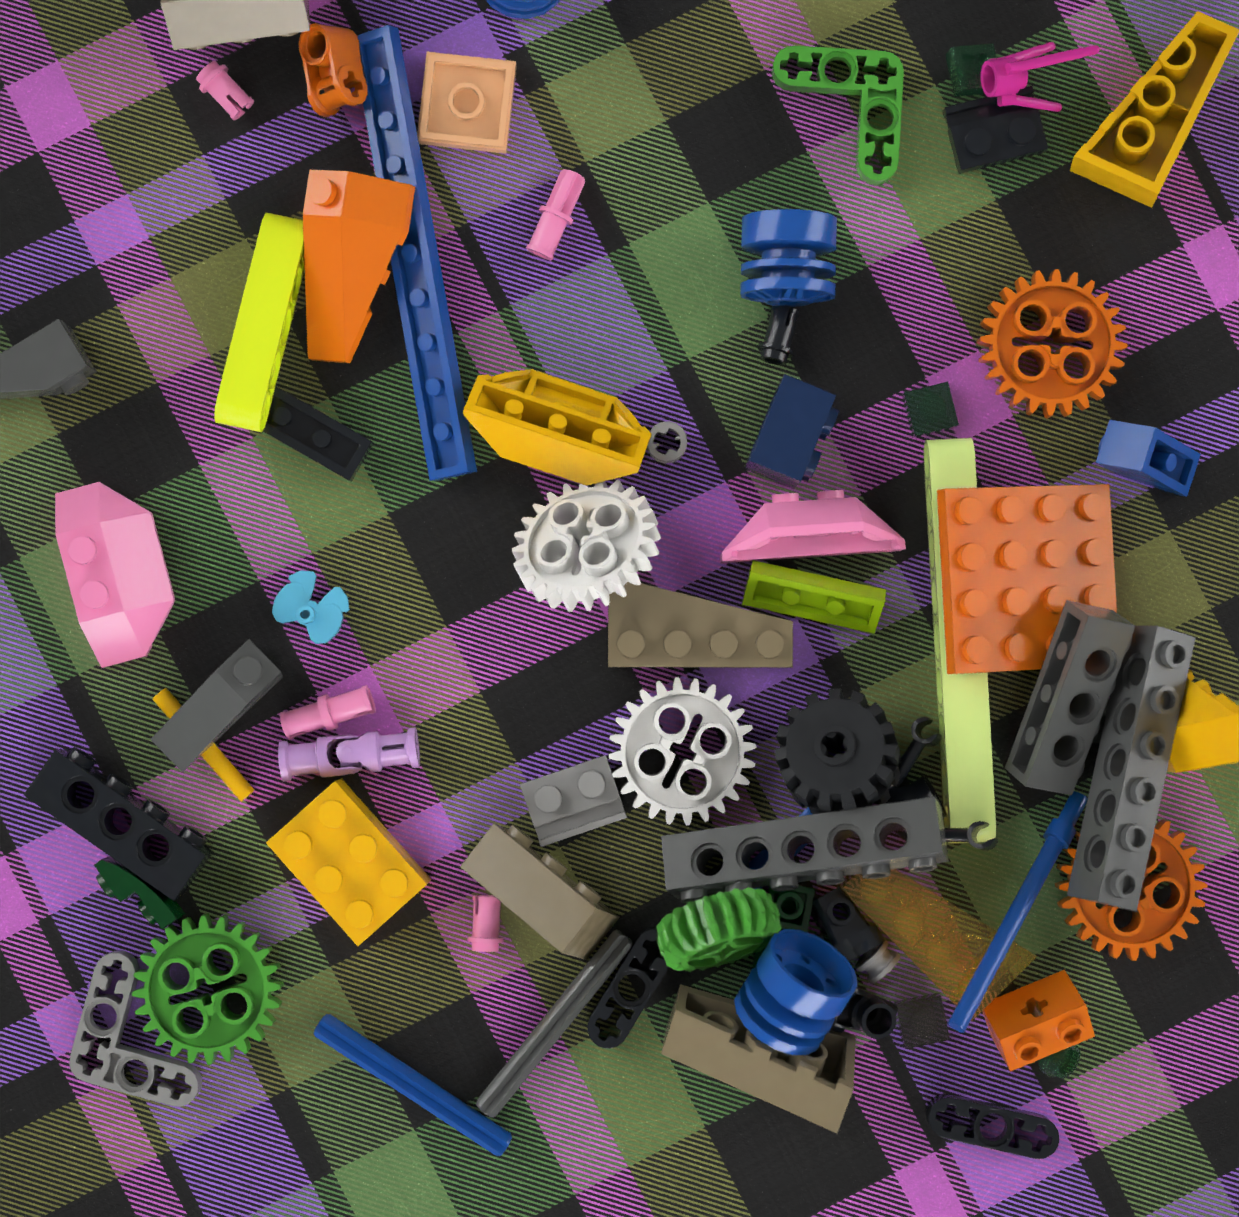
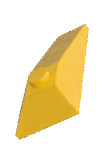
[1167,669,1239,773]

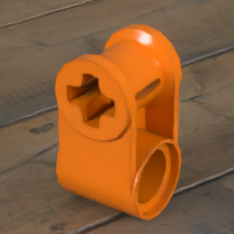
[299,23,368,117]

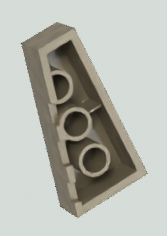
[661,984,856,1133]

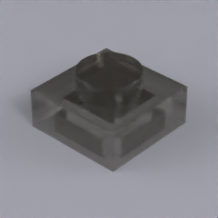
[894,993,950,1049]

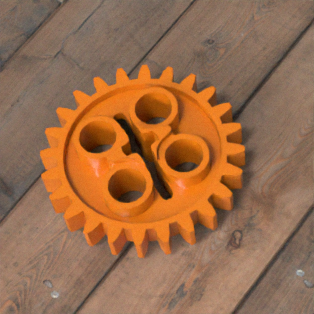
[977,269,1128,418]
[1055,819,1208,961]

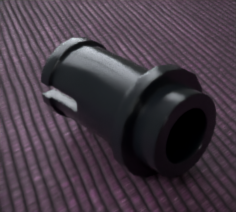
[758,306,800,366]

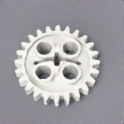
[512,480,661,612]
[608,677,757,826]

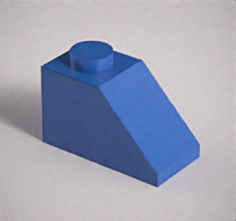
[1096,420,1201,497]

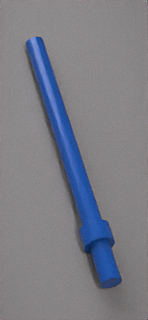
[948,791,1088,1033]

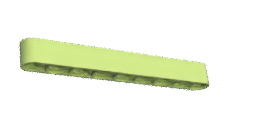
[924,438,996,844]

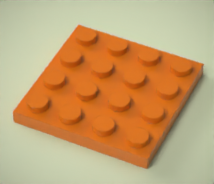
[937,484,1117,674]

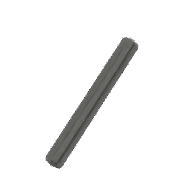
[476,929,633,1118]

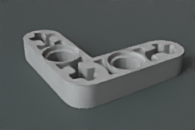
[69,950,202,1107]

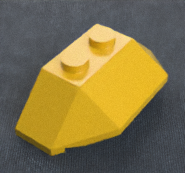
[463,369,652,486]

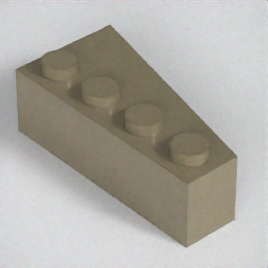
[608,582,793,668]

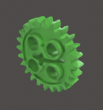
[132,913,284,1065]

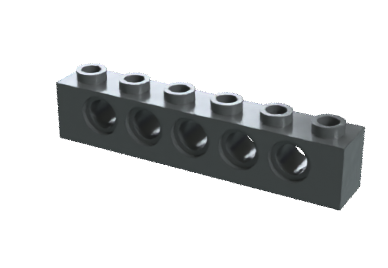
[1067,626,1196,912]
[661,797,949,904]

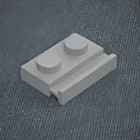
[520,755,627,847]

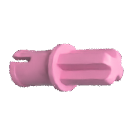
[526,169,585,261]

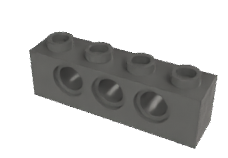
[1005,600,1136,795]

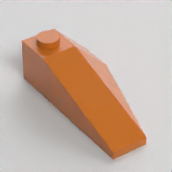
[303,170,415,363]

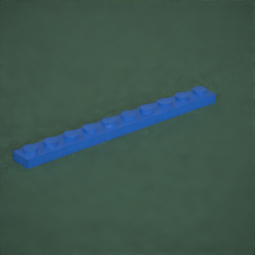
[357,25,477,481]

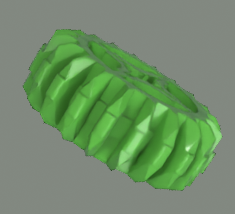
[656,887,782,972]

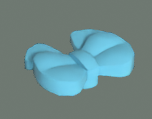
[272,570,350,644]

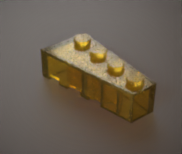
[837,869,1037,1022]

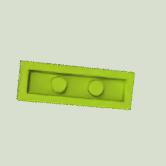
[742,560,886,634]

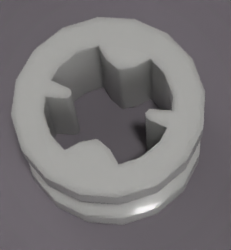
[647,421,687,464]
[855,940,900,984]

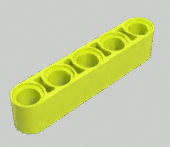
[215,213,305,432]

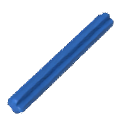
[313,1014,512,1156]

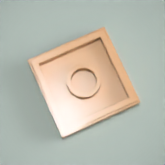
[417,52,517,154]

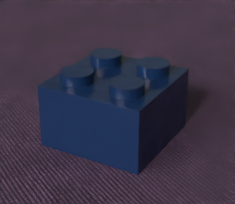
[744,374,839,489]

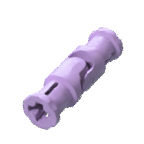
[278,727,420,782]

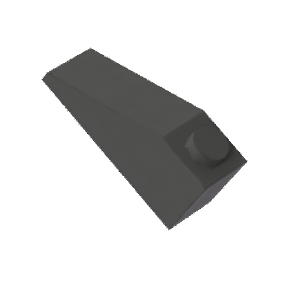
[0,319,97,399]
[150,639,282,772]

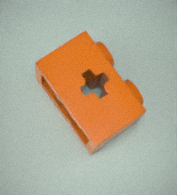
[980,969,1095,1072]

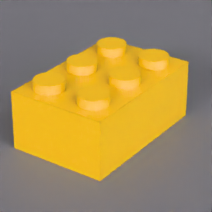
[266,778,432,946]

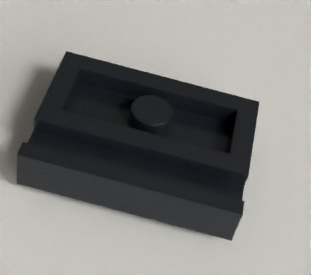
[942,86,1049,174]

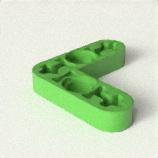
[772,46,904,186]

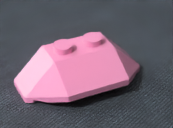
[55,482,175,668]
[720,490,906,564]

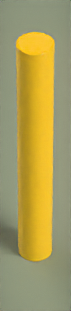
[152,688,255,802]

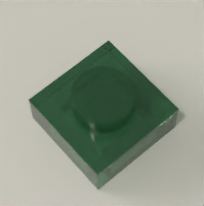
[945,43,996,97]
[902,382,959,438]

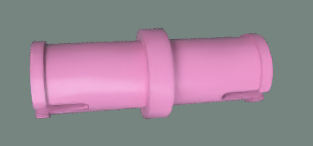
[280,685,376,740]

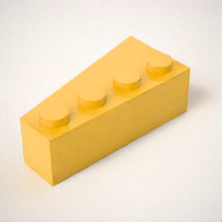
[1070,11,1239,208]

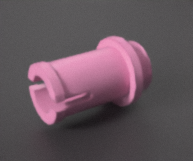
[196,61,254,121]
[467,895,504,952]

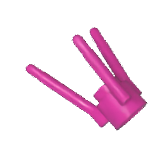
[981,42,1100,112]

